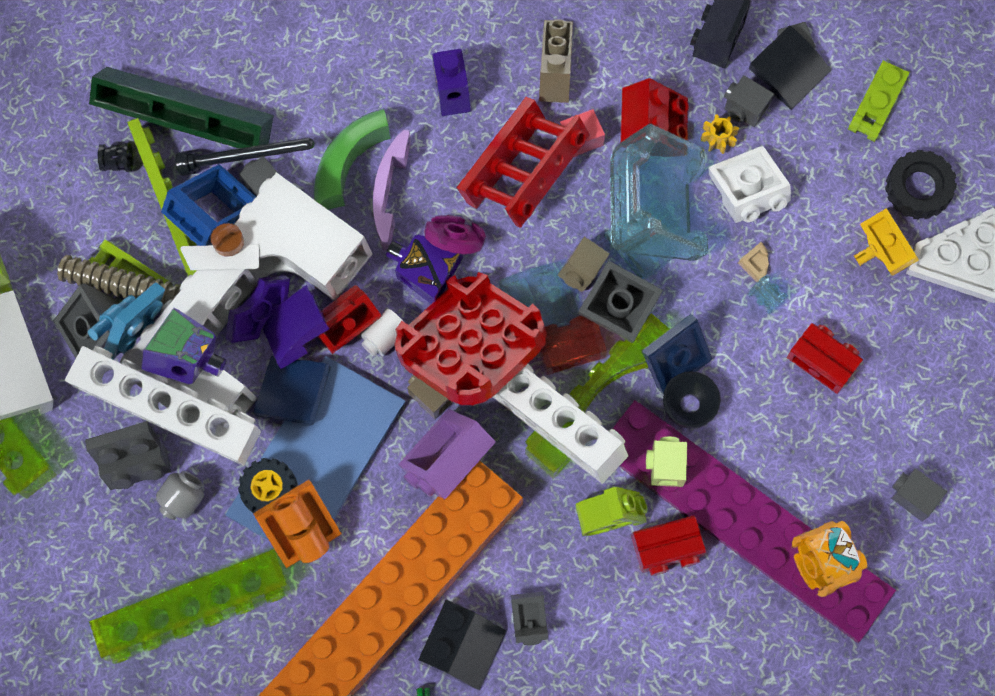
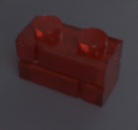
[539,316,607,375]

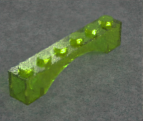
[525,313,670,479]

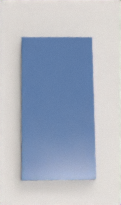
[225,356,406,542]

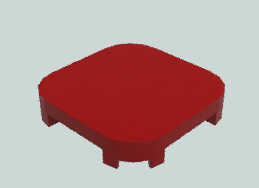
[394,272,547,406]

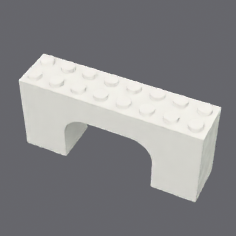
[120,172,372,437]

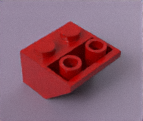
[621,78,689,153]

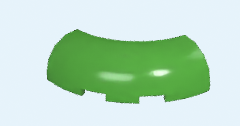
[314,108,391,210]

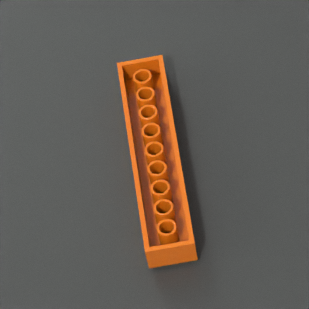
[259,460,523,696]

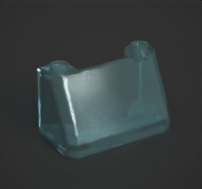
[610,124,708,261]

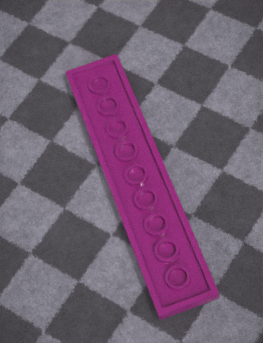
[613,400,896,643]

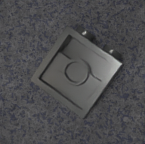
[85,421,171,490]

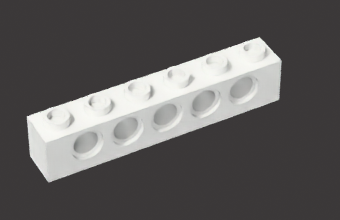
[64,346,261,466]
[493,364,628,484]

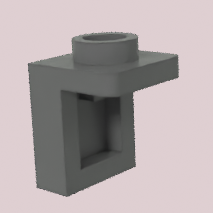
[511,591,549,645]

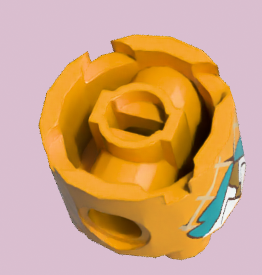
[792,521,867,597]

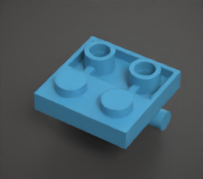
[88,282,166,360]

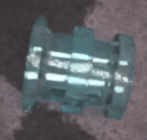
[747,274,789,315]

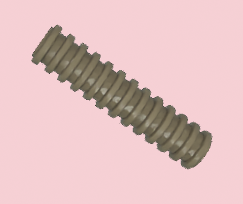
[57,255,181,306]

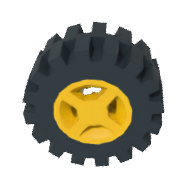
[238,458,298,513]

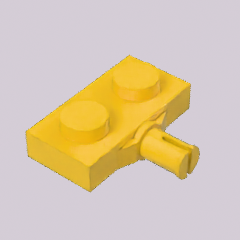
[853,208,919,276]

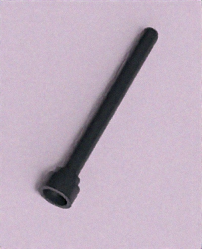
[175,137,314,176]

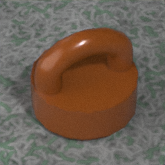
[211,223,244,257]

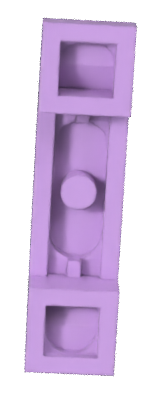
[373,130,411,251]

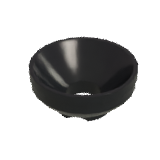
[663,371,721,429]

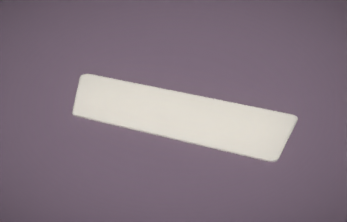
[181,244,259,270]

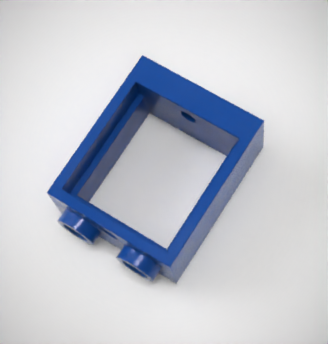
[161,164,256,246]

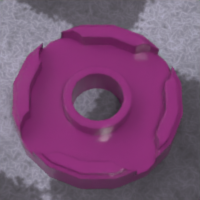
[424,215,486,254]

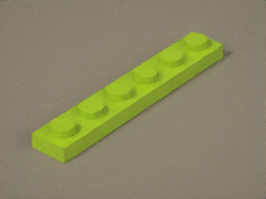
[127,118,197,276]

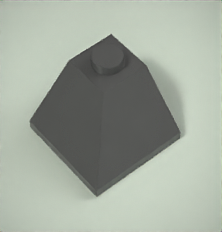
[578,261,663,343]
[53,284,120,358]

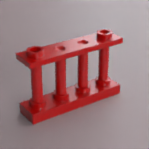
[456,97,590,228]

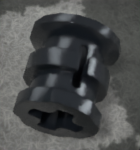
[97,143,133,173]

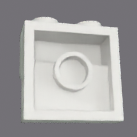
[708,146,791,223]

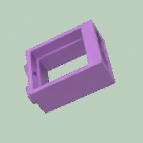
[398,409,496,499]

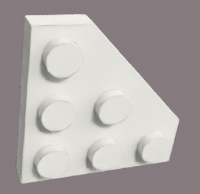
[906,208,995,303]

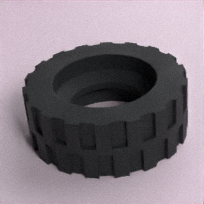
[885,150,957,220]

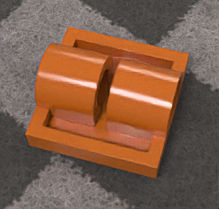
[253,480,342,568]

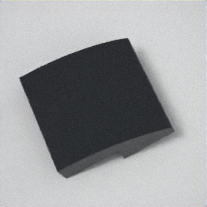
[749,25,831,110]

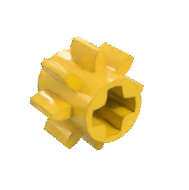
[701,114,739,154]

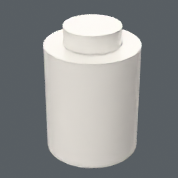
[361,309,404,356]

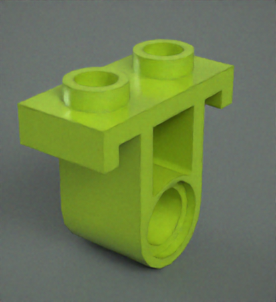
[575,487,647,536]

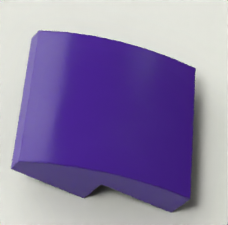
[262,285,329,369]

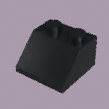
[690,0,752,69]
[418,600,506,690]

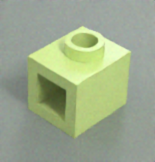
[646,437,687,487]

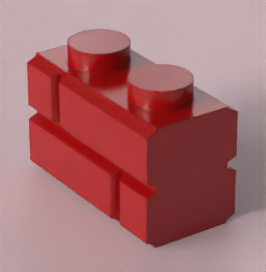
[318,285,382,354]
[786,323,863,394]
[631,515,706,576]

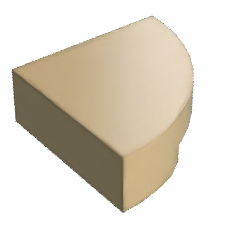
[738,242,769,284]

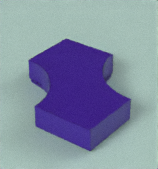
[226,275,290,343]

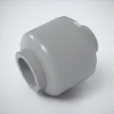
[156,471,204,520]

